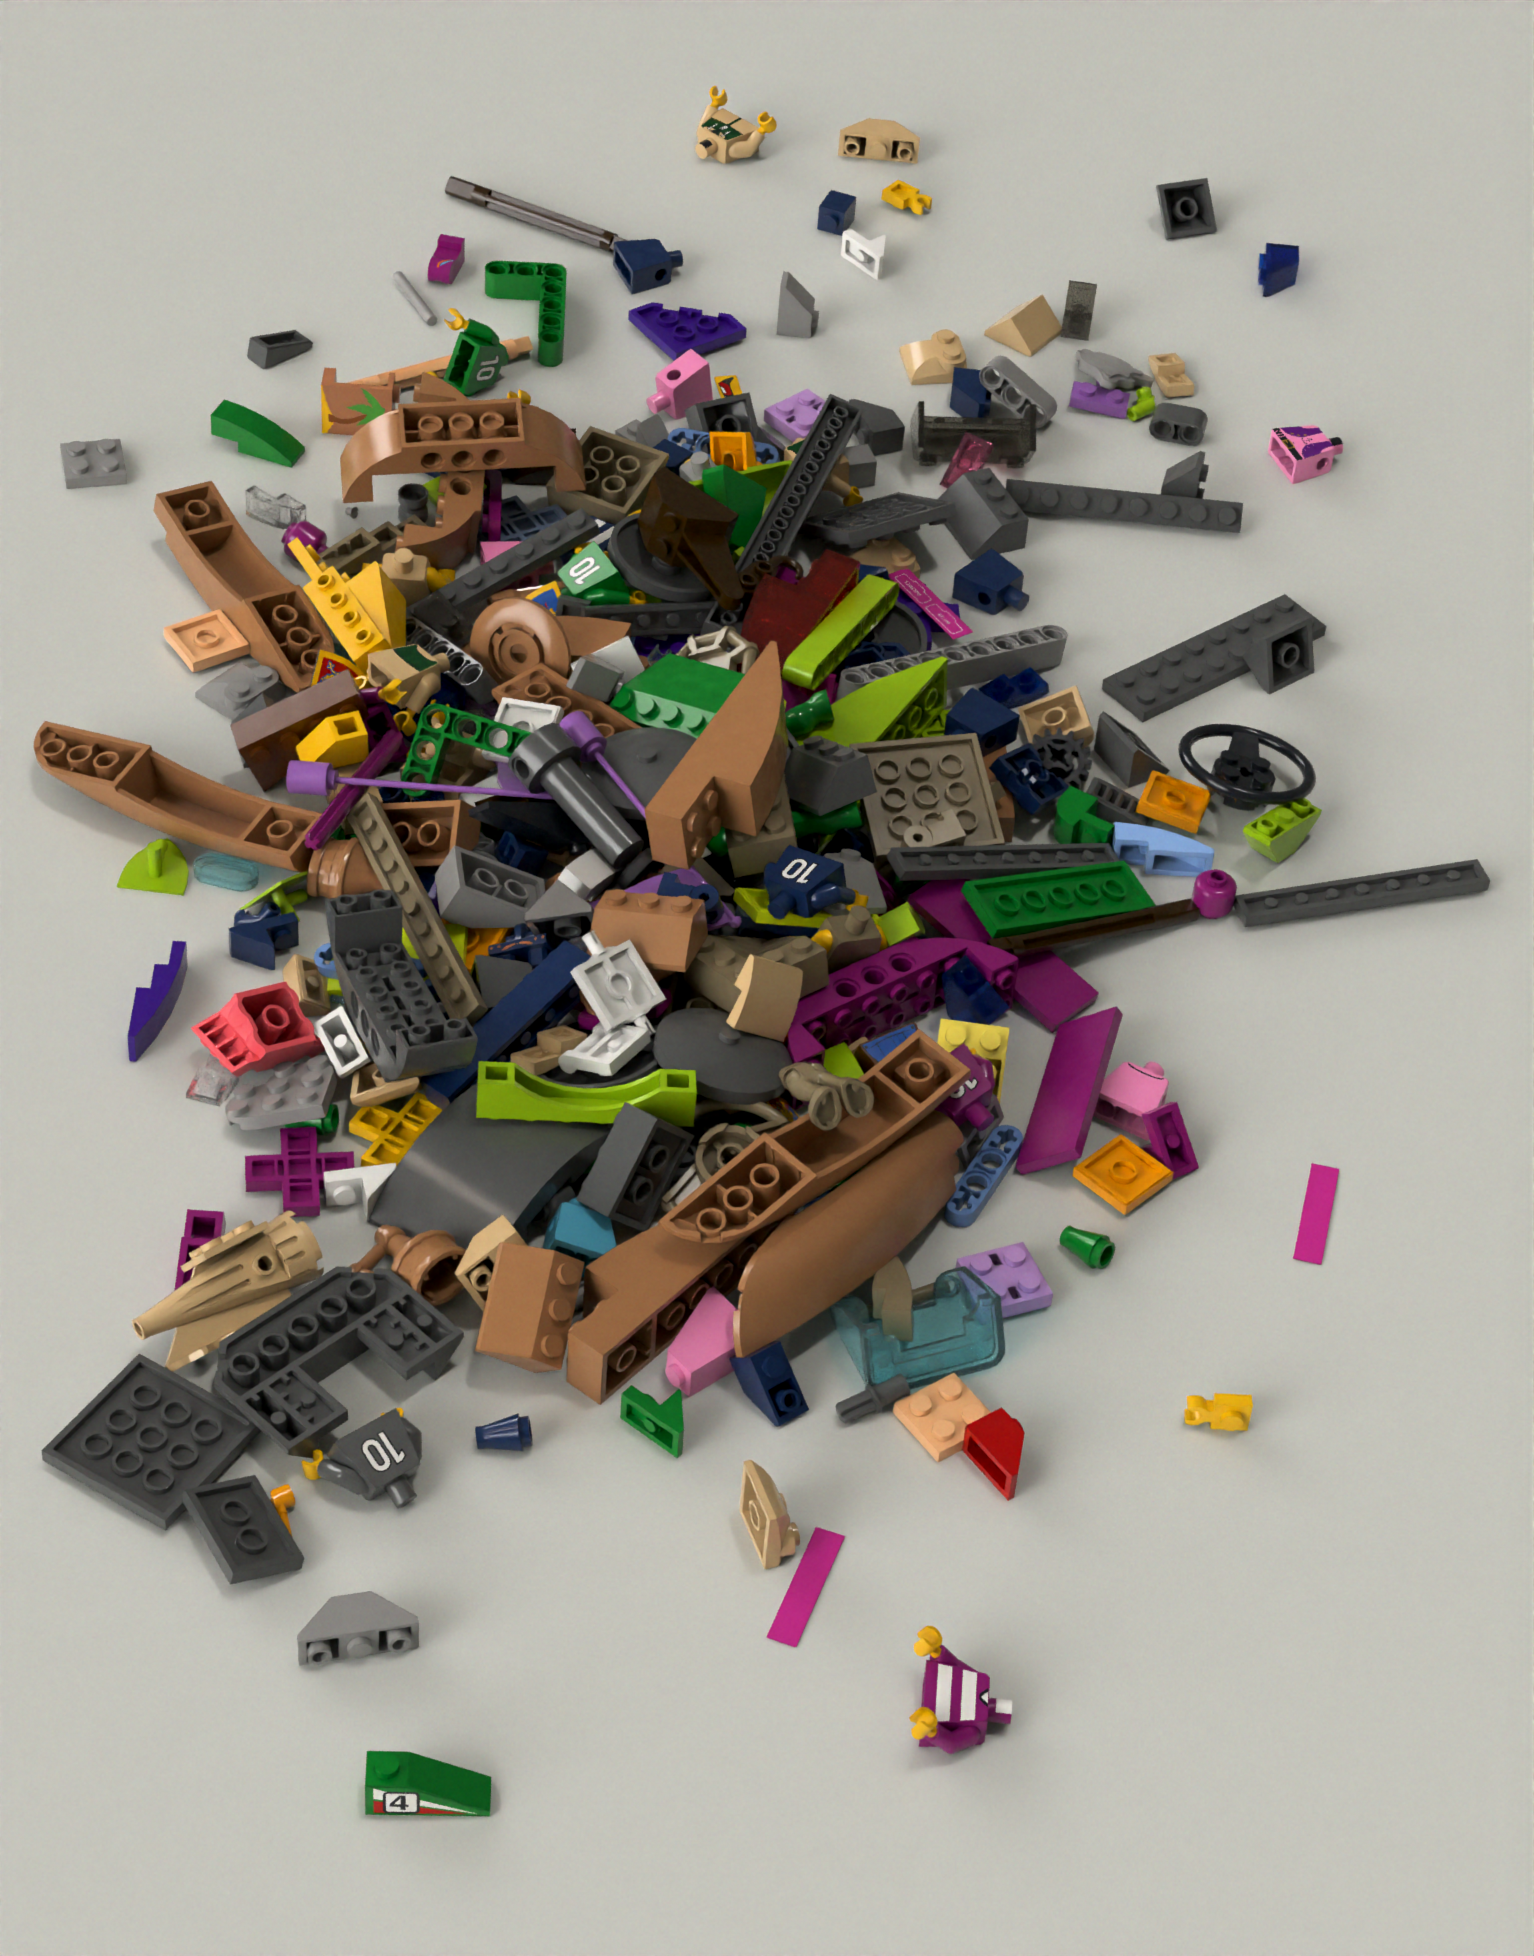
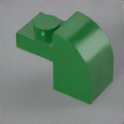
[1053,786,1114,846]

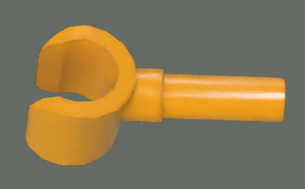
[270,1484,295,1536]

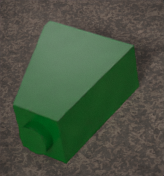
[702,464,767,556]

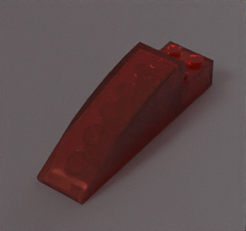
[736,549,860,689]

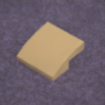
[726,954,803,1042]

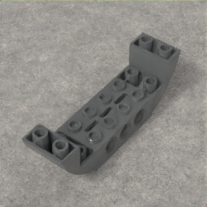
[325,889,478,1082]

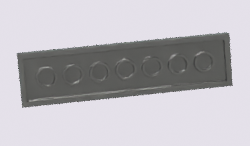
[1102,594,1326,722]

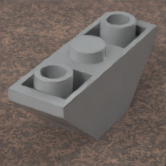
[297,1591,419,1666]

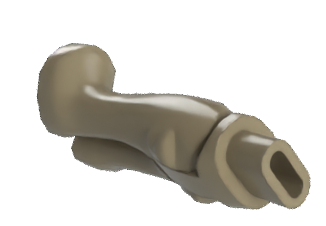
[779,1062,874,1131]

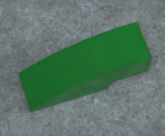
[210,399,305,468]

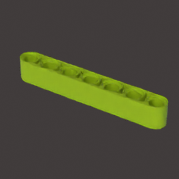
[782,574,899,690]

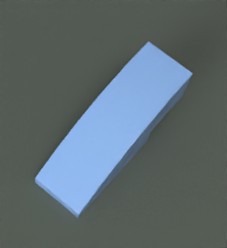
[1111,822,1214,877]

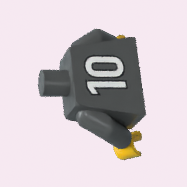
[301,1407,422,1509]

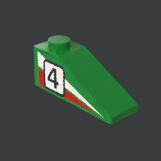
[365,1751,491,1816]

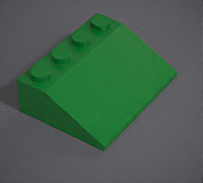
[609,653,745,739]

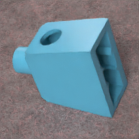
[543,1198,616,1277]

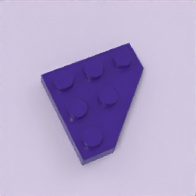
[628,302,747,361]

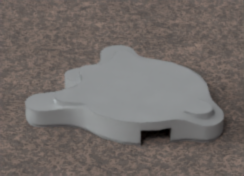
[1075,349,1154,390]

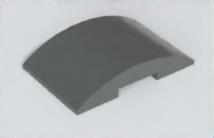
[369,1083,611,1250]

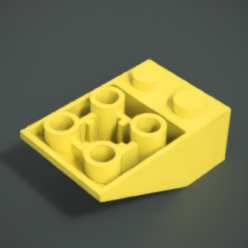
[937,1018,1010,1104]

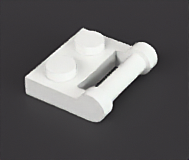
[558,1022,651,1076]

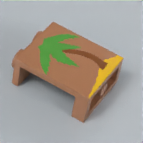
[321,368,401,435]

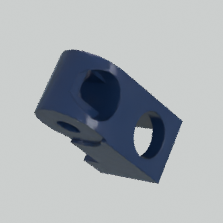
[657,872,724,924]

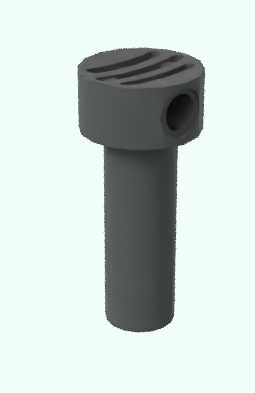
[508,723,645,869]

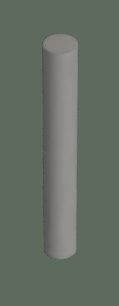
[392,271,437,326]

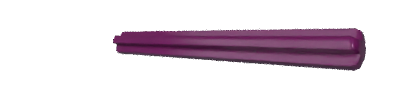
[304,729,403,851]

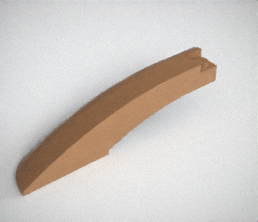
[153,481,334,693]
[33,721,322,873]
[658,1029,971,1243]
[733,1110,964,1358]

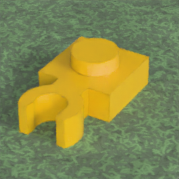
[881,180,932,215]
[1184,1393,1253,1431]

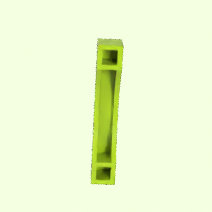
[476,1061,697,1127]

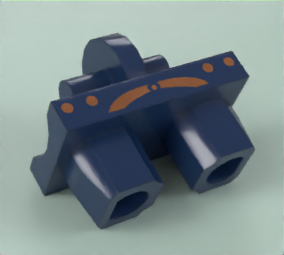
[488,923,557,971]

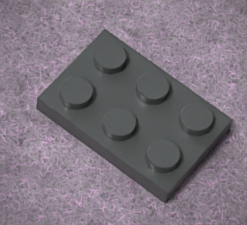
[182,1475,305,1585]

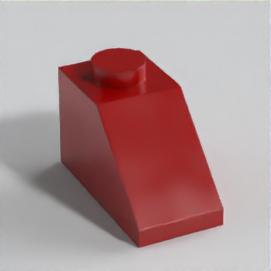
[962,1407,1025,1501]

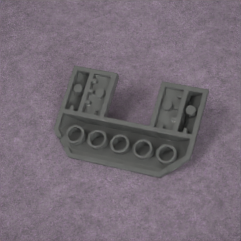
[214,1266,464,1459]

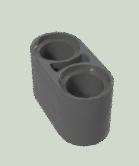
[1149,403,1208,446]

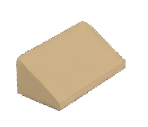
[282,953,331,1017]

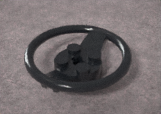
[1178,724,1316,811]

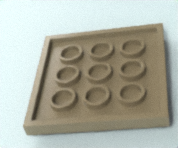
[849,733,1005,862]

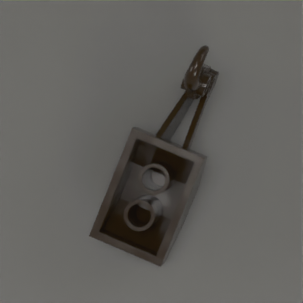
[637,467,804,611]

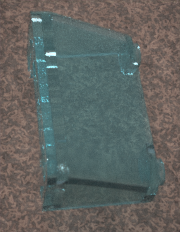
[830,1266,1005,1389]

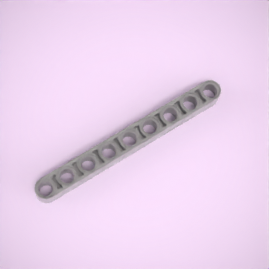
[835,625,1068,702]

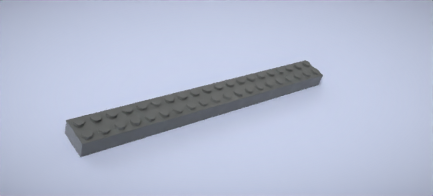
[700,394,864,650]

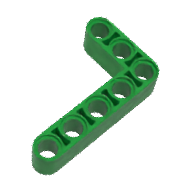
[484,261,567,367]
[401,703,580,799]

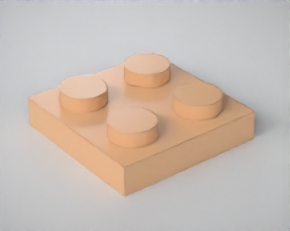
[164,609,250,673]
[893,1373,991,1462]

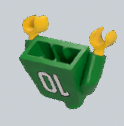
[426,308,509,396]
[558,541,649,606]

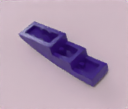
[128,941,188,1062]

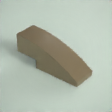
[872,1255,914,1342]

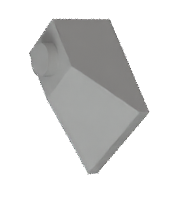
[822,849,887,916]

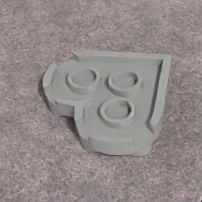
[225,1055,337,1131]

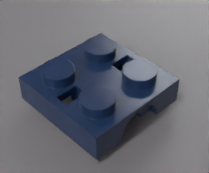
[989,743,1069,815]

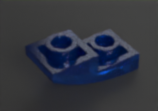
[978,667,1050,709]

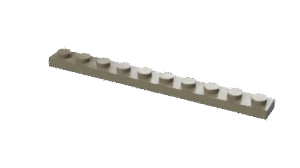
[346,792,488,1027]

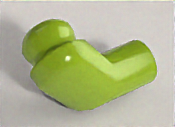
[1127,386,1155,421]

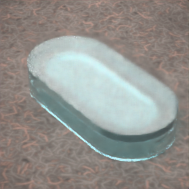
[193,853,259,892]

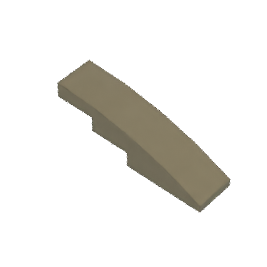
[317,515,429,575]

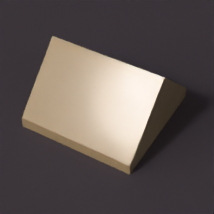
[984,294,1062,357]

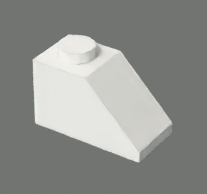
[313,1006,372,1079]

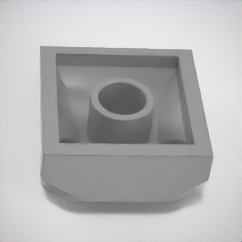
[195,662,286,721]

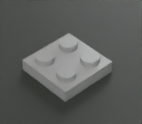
[60,438,127,489]

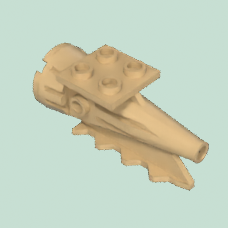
[132,1211,324,1372]

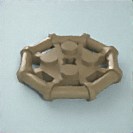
[676,626,759,674]

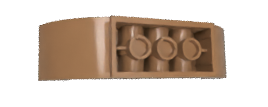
[395,372,485,570]
[340,398,586,503]

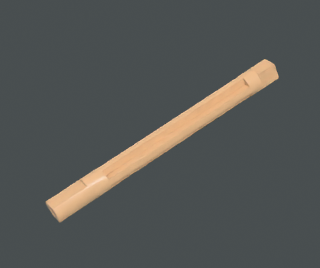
[348,336,533,389]

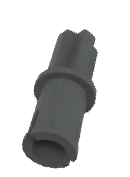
[835,1373,911,1423]

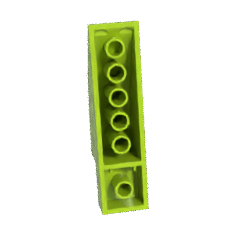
[791,656,948,855]

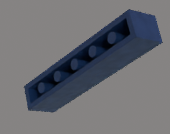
[420,940,591,1110]

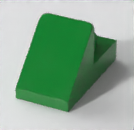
[620,1385,684,1458]

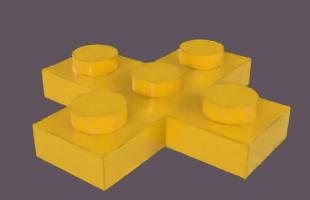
[349,1092,443,1167]

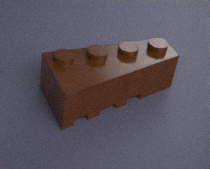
[230,669,370,792]

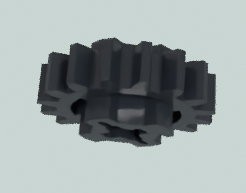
[1030,727,1092,789]

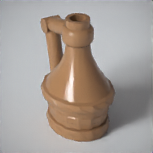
[306,836,384,899]
[349,1225,466,1306]

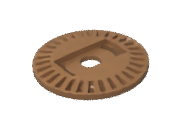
[470,597,571,685]

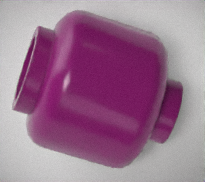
[281,520,329,564]
[1191,869,1237,919]

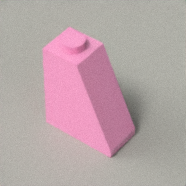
[665,1286,738,1397]

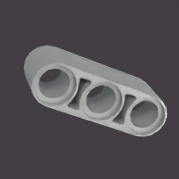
[979,356,1057,428]

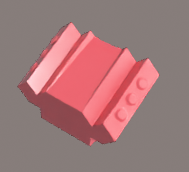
[191,981,325,1077]

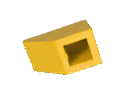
[296,710,368,768]

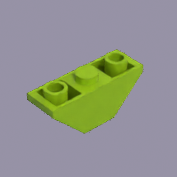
[1242,798,1322,863]

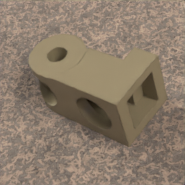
[900,808,966,847]

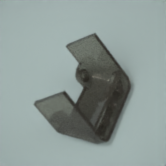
[910,401,1036,469]

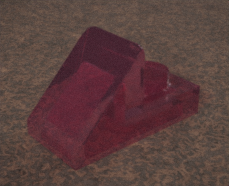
[939,432,994,489]

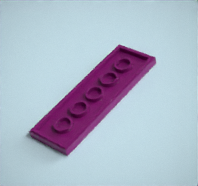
[907,879,1099,1033]
[1015,1006,1123,1175]

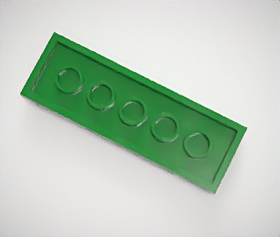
[961,860,1156,939]

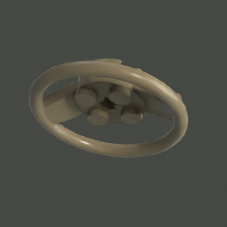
[660,1098,798,1215]

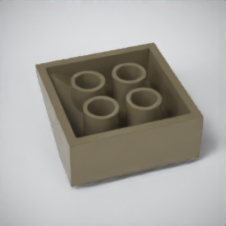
[546,426,669,524]
[683,934,829,1013]

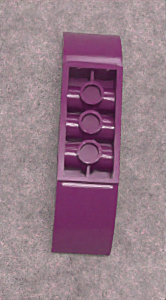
[785,936,1019,1110]

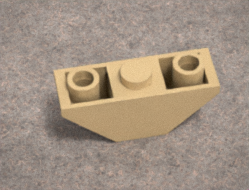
[838,118,920,164]

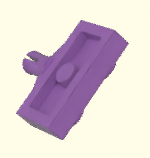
[1069,380,1130,419]

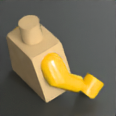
[361,548,455,608]

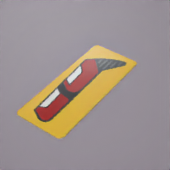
[714,375,742,398]

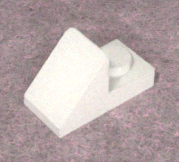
[841,228,886,281]
[324,1163,397,1222]

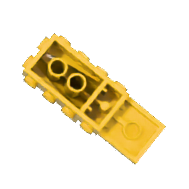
[287,537,406,676]

